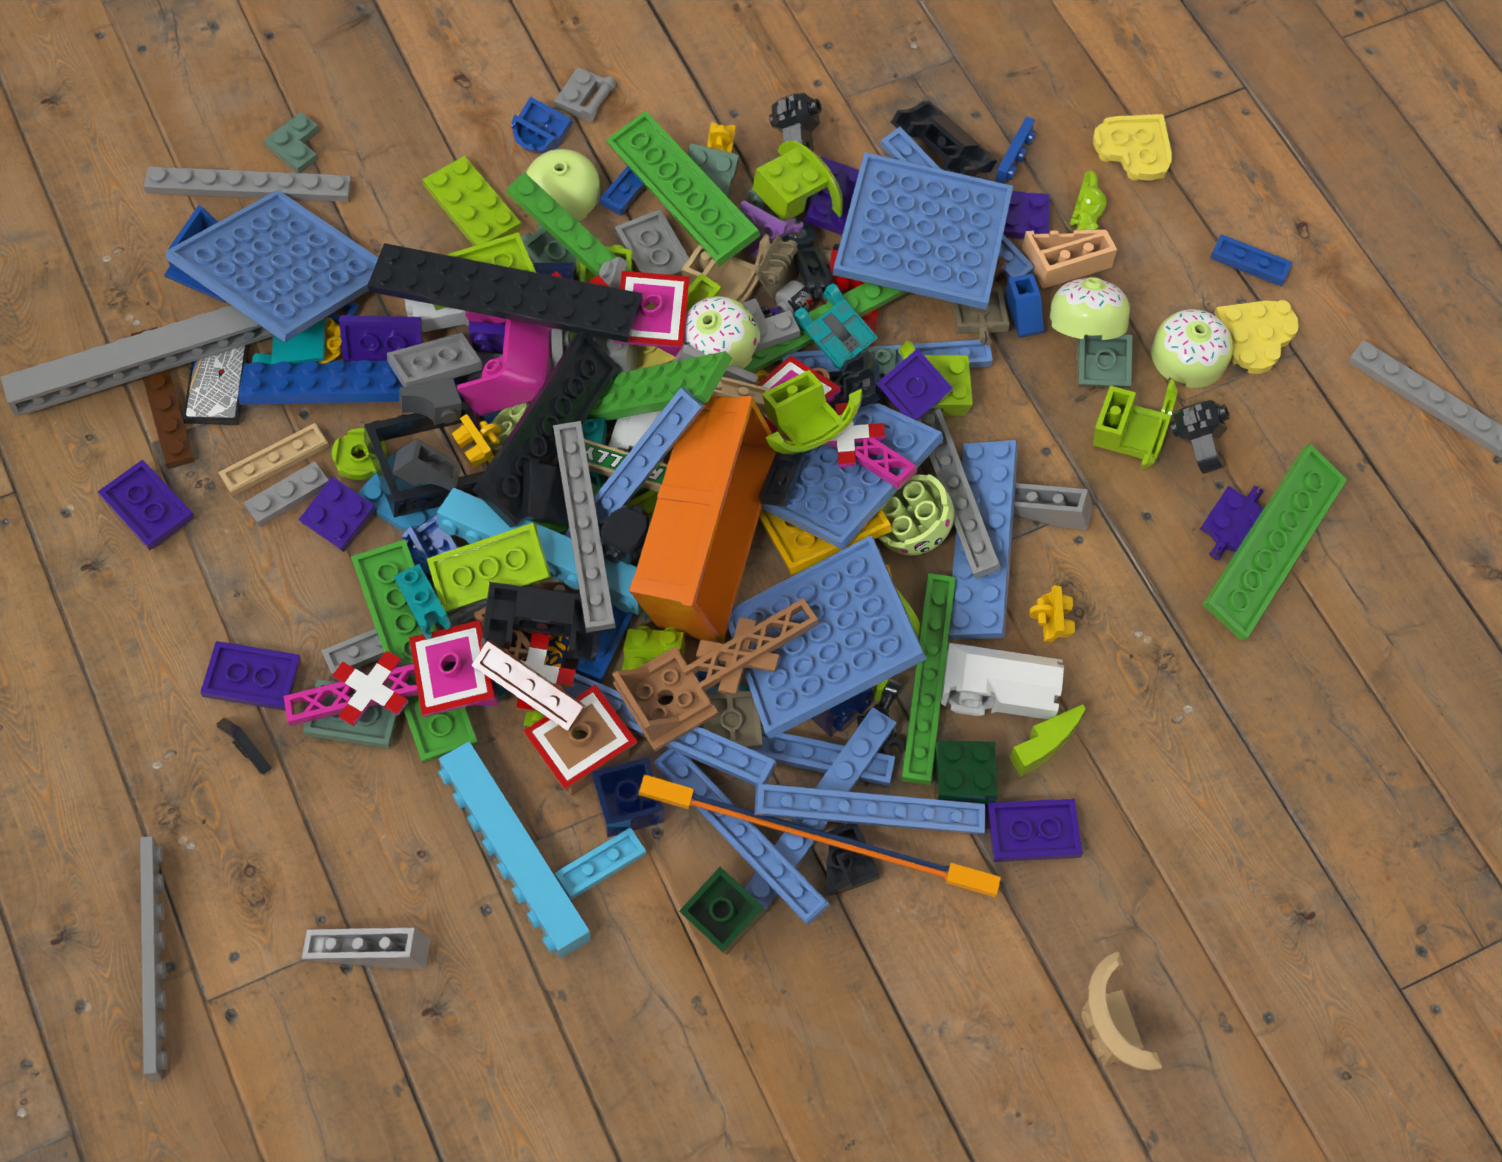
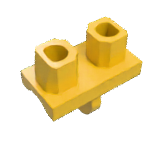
[707,122,736,153]
[451,414,501,467]
[1029,585,1075,643]

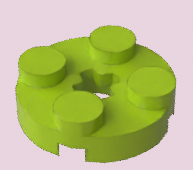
[332,428,388,480]

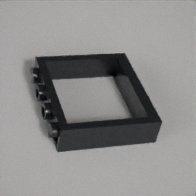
[364,402,489,518]

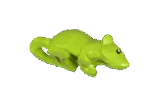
[1069,170,1107,230]

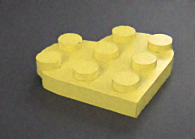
[1093,114,1172,181]
[1214,300,1299,374]

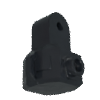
[769,93,822,152]
[1171,400,1230,474]
[599,505,650,567]

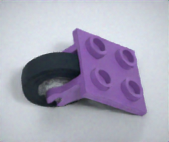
[740,201,815,258]

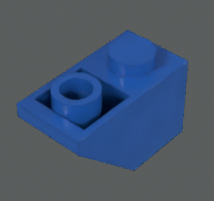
[1004,273,1044,338]

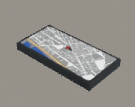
[183,344,250,425]

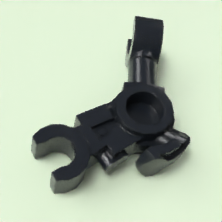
[857,679,905,756]

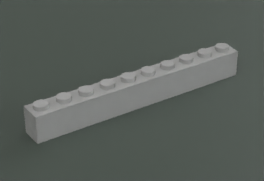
[0,305,275,417]

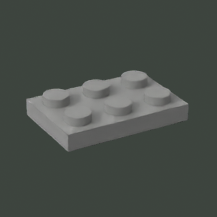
[615,209,689,276]
[387,332,482,387]

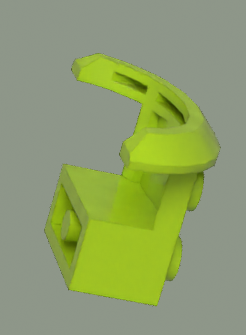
[753,140,843,221]
[898,341,973,421]
[762,370,862,454]
[1093,379,1178,471]

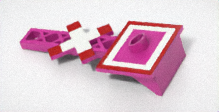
[546,271,690,357]
[757,355,917,490]
[284,620,499,727]

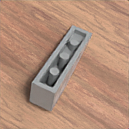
[1013,483,1094,530]
[301,928,431,969]

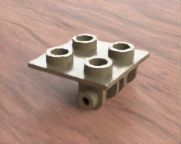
[755,234,799,305]

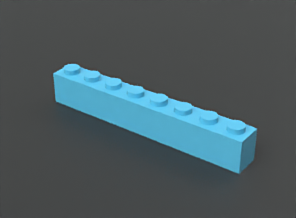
[437,487,642,615]
[438,742,591,959]

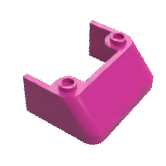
[457,311,552,416]

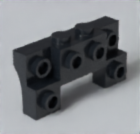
[890,101,998,177]
[480,582,600,662]

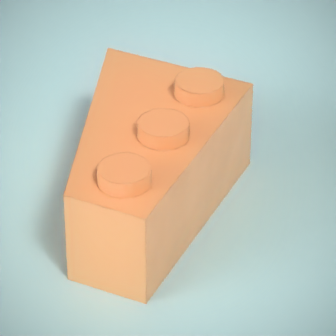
[1021,230,1117,289]

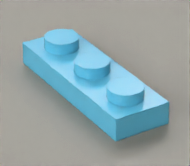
[555,827,646,901]

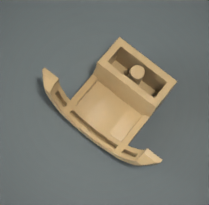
[681,233,771,303]
[1081,952,1162,1071]

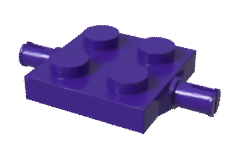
[1200,486,1264,560]

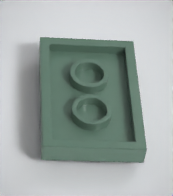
[303,679,398,749]

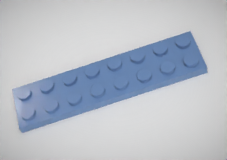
[949,440,1018,640]

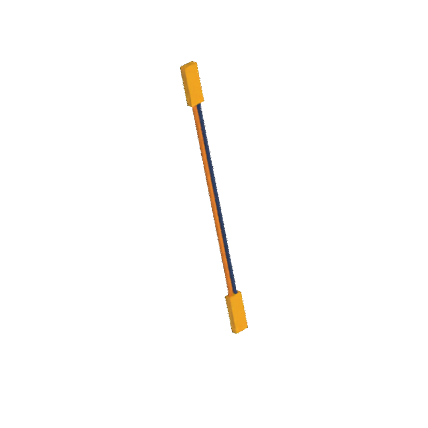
[639,775,1001,897]

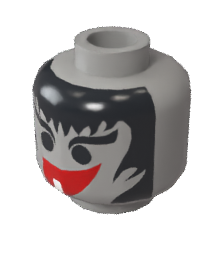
[775,280,814,315]

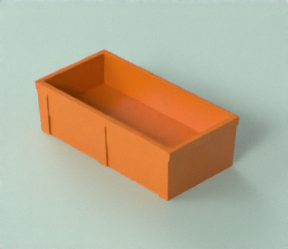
[629,396,777,644]

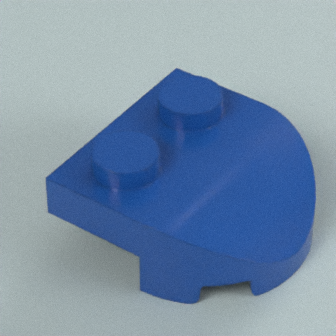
[511,96,574,153]
[402,514,460,579]

